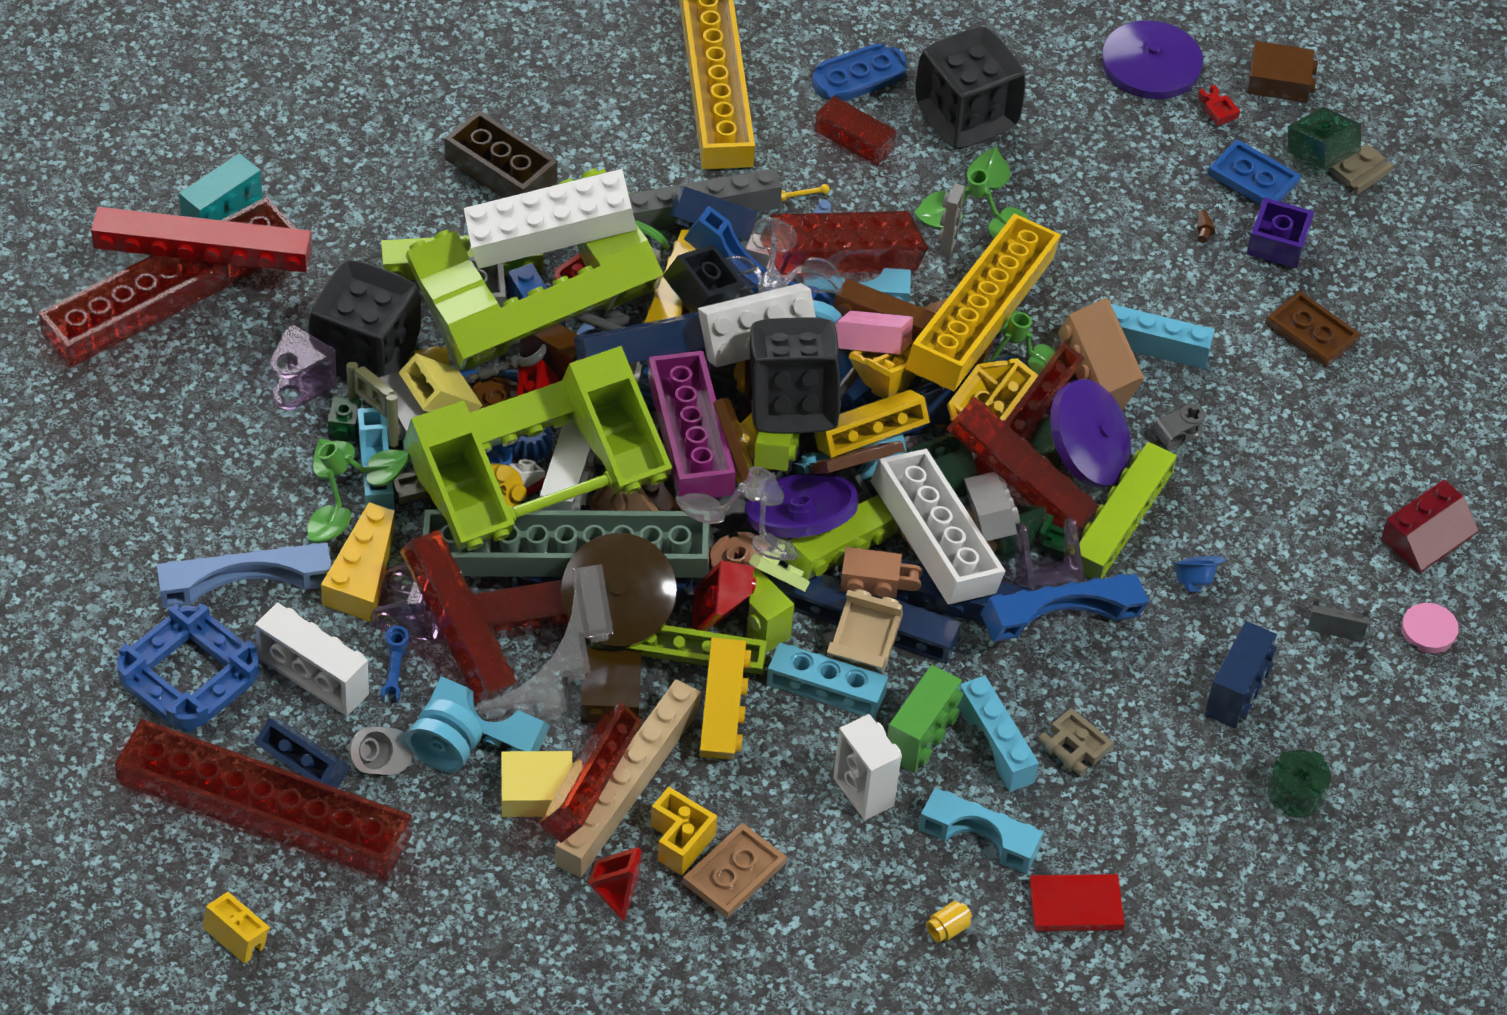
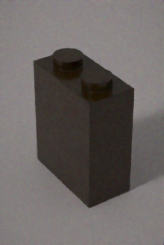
[580,648,642,725]

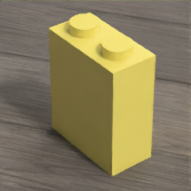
[399,354,482,413]
[501,751,579,817]

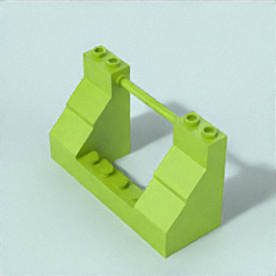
[406,168,664,371]
[403,346,672,551]

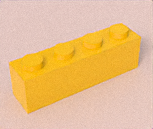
[814,390,930,458]
[700,638,751,760]

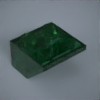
[909,431,978,498]

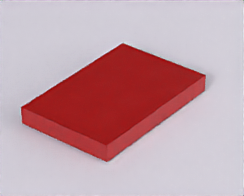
[1029,874,1125,931]

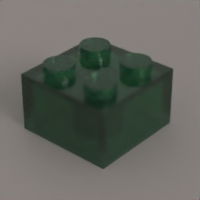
[1288,107,1361,170]

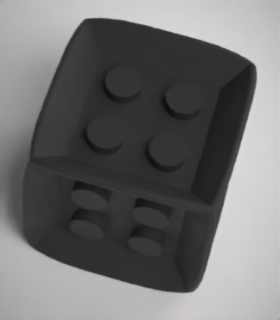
[915,27,1026,148]
[308,260,421,380]
[750,317,840,433]

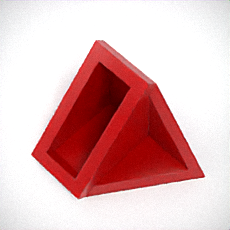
[588,847,642,922]

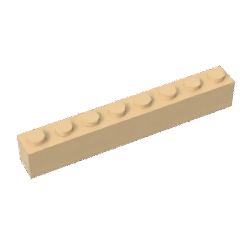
[555,679,701,878]

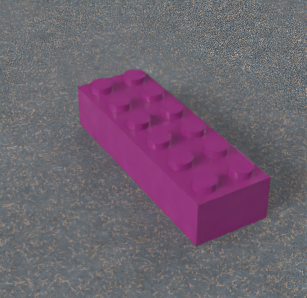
[648,351,736,502]

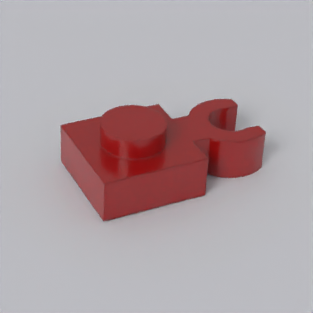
[1198,85,1240,126]

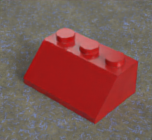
[690,560,756,632]

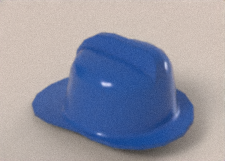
[1171,556,1226,592]

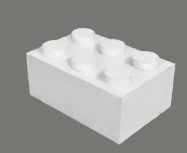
[833,714,902,820]

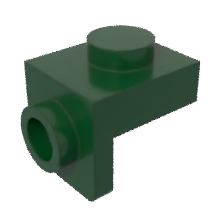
[1034,514,1078,561]

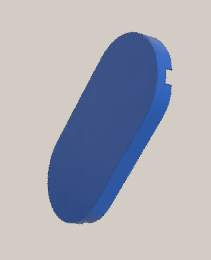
[812,44,907,102]

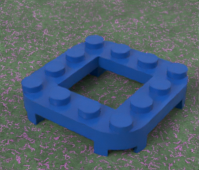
[117,603,260,732]

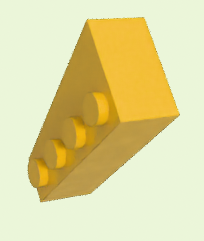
[321,502,395,623]

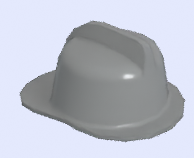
[346,726,413,775]

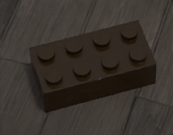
[444,110,558,198]

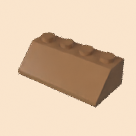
[1057,298,1145,410]

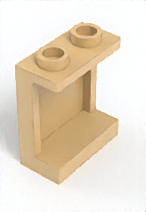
[827,589,903,675]

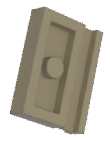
[1330,144,1394,195]

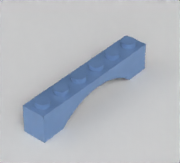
[157,543,332,608]

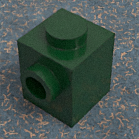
[328,396,361,442]

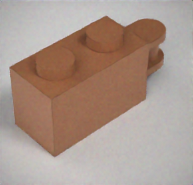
[840,547,923,598]

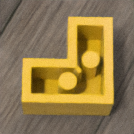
[651,787,717,876]

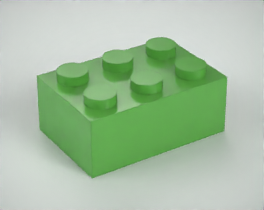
[887,665,963,773]

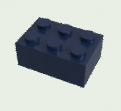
[1204,621,1278,728]

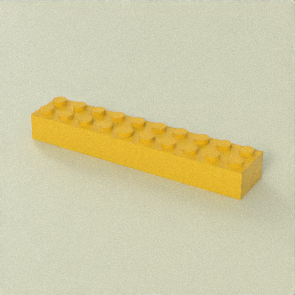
[679,0,755,169]
[905,213,1061,391]

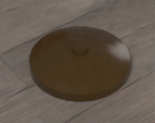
[561,533,677,648]

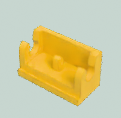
[202,892,270,964]

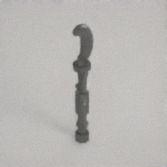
[463,344,546,383]

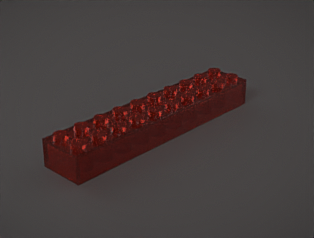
[38,197,297,367]
[114,719,412,881]

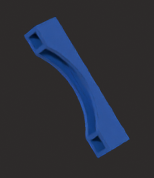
[684,205,834,306]
[980,574,1149,642]

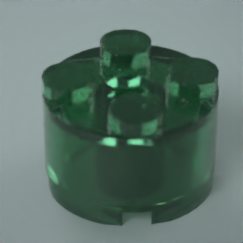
[1268,750,1331,818]

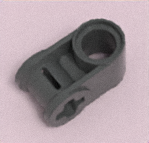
[1151,404,1205,451]

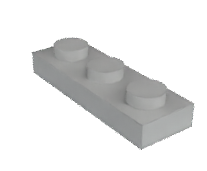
[938,183,965,257]

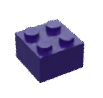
[1247,197,1314,269]

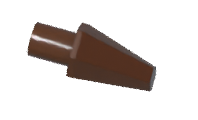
[1197,210,1216,243]

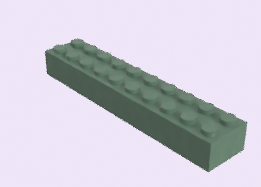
[421,510,710,578]

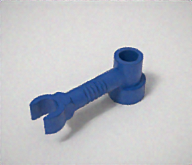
[381,626,409,703]

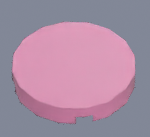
[1401,603,1458,654]

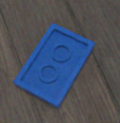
[1207,139,1301,205]

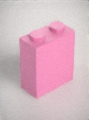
[835,311,913,354]

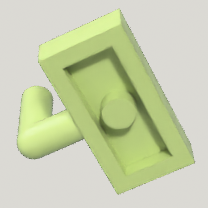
[749,539,810,592]

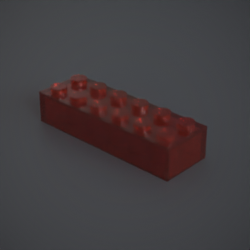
[761,211,928,275]

